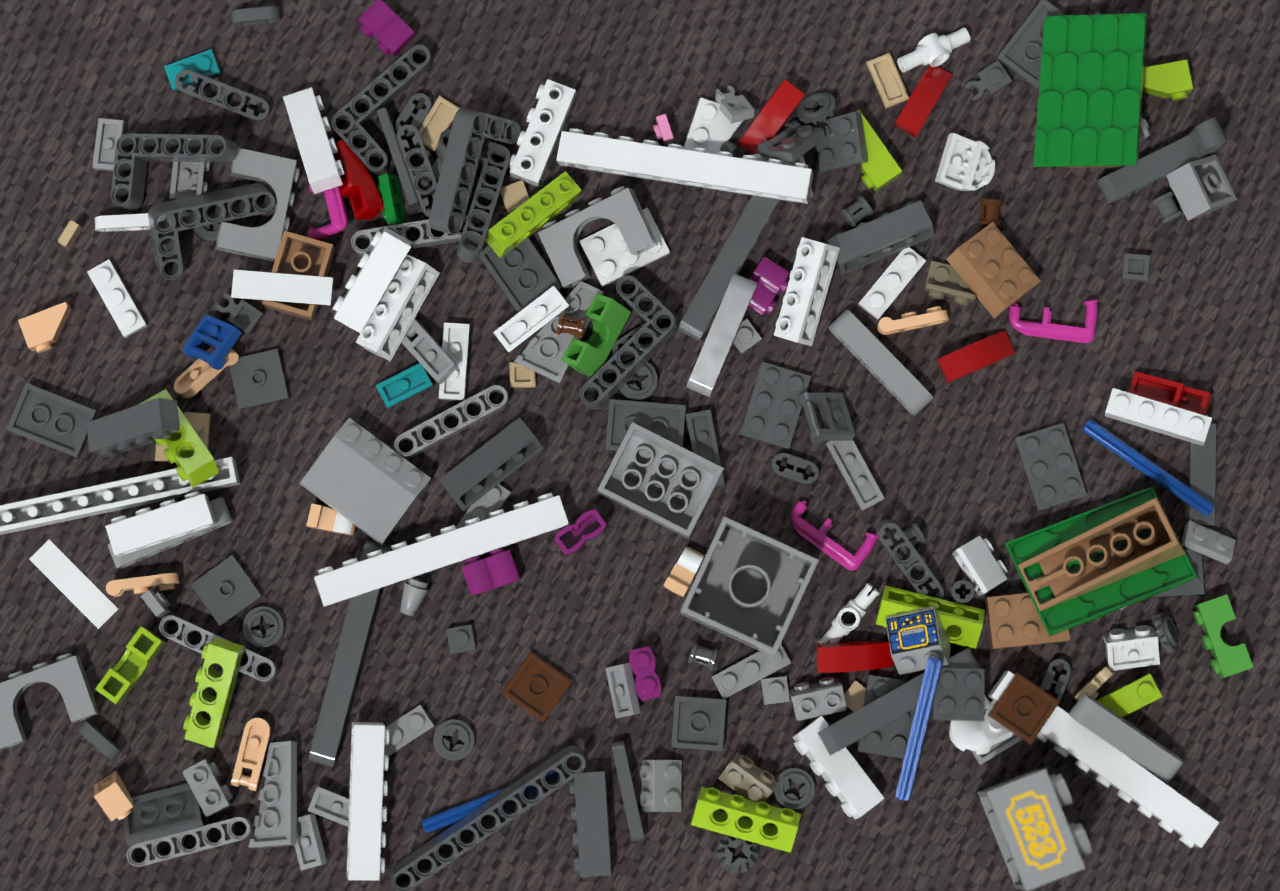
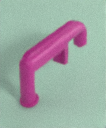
[308,186,348,240]
[1009,299,1099,343]
[791,500,879,571]

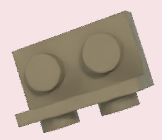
[924,261,976,306]
[718,752,779,802]

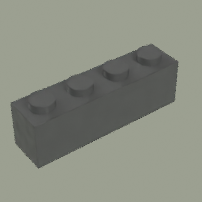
[827,200,935,276]
[86,398,180,458]
[439,417,544,511]
[569,771,612,877]

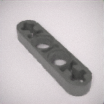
[175,70,270,120]
[397,125,438,218]
[876,520,944,599]
[611,741,645,842]

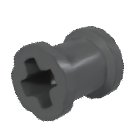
[1152,192,1184,225]
[840,195,874,229]
[893,523,926,555]
[949,580,974,604]
[688,642,719,671]

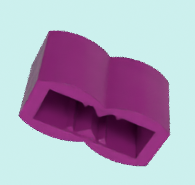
[358,0,416,57]
[748,257,790,317]
[554,510,606,556]
[461,547,521,596]
[629,647,661,701]

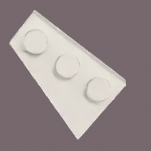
[683,97,744,155]

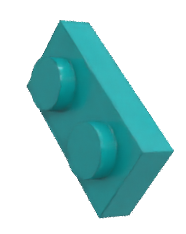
[164,49,221,91]
[376,363,433,409]

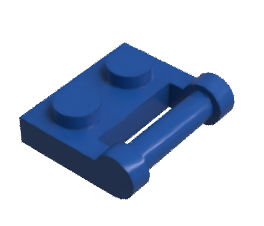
[183,314,242,370]

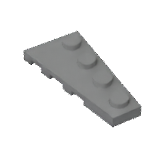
[514,281,604,384]
[248,741,297,848]

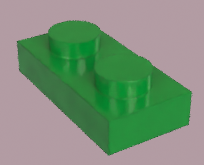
[378,174,407,226]

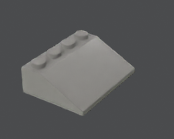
[300,418,431,545]
[597,422,724,539]

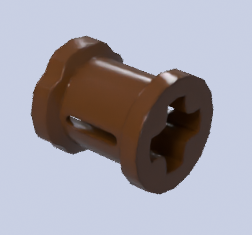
[979,199,1003,228]
[556,312,586,340]

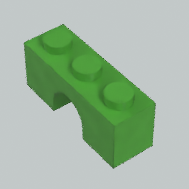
[561,293,631,377]
[1193,595,1254,678]

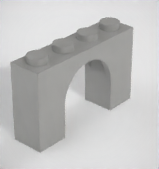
[215,148,300,262]
[538,186,658,289]
[0,653,100,750]

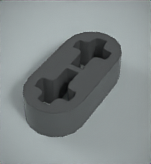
[231,6,280,27]
[395,93,432,139]
[771,453,819,485]
[1039,659,1071,701]
[77,720,122,761]

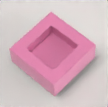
[653,114,674,145]

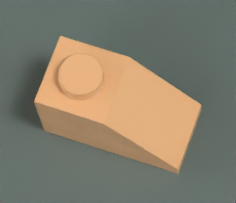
[18,302,72,353]
[94,770,133,821]

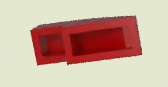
[894,64,953,138]
[738,80,805,155]
[334,141,384,220]
[936,330,1016,384]
[1128,371,1213,416]
[816,641,893,673]

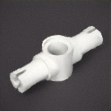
[897,28,970,73]
[818,583,880,643]

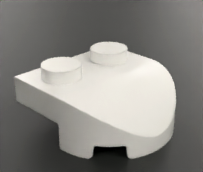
[935,133,995,191]
[949,695,1013,755]

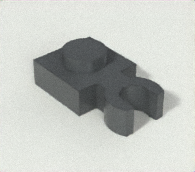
[964,60,1012,102]
[216,293,264,335]

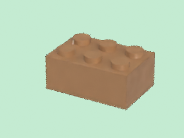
[946,222,1041,319]
[262,231,336,321]
[984,593,1070,650]

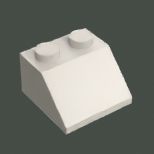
[952,536,1008,596]

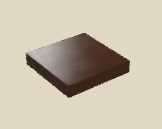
[501,652,573,723]
[987,672,1060,745]

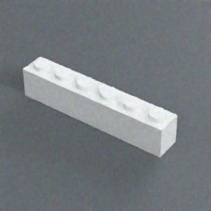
[347,722,389,881]

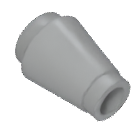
[400,577,428,616]

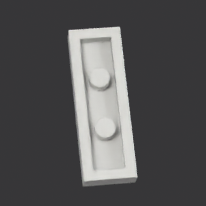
[858,247,926,320]
[87,259,147,338]
[493,286,569,352]
[439,323,470,401]

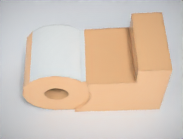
[306,504,356,536]
[663,546,705,598]

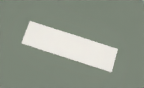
[231,270,333,305]
[29,540,118,629]

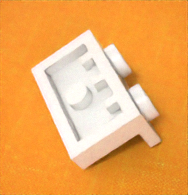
[1103,625,1160,671]

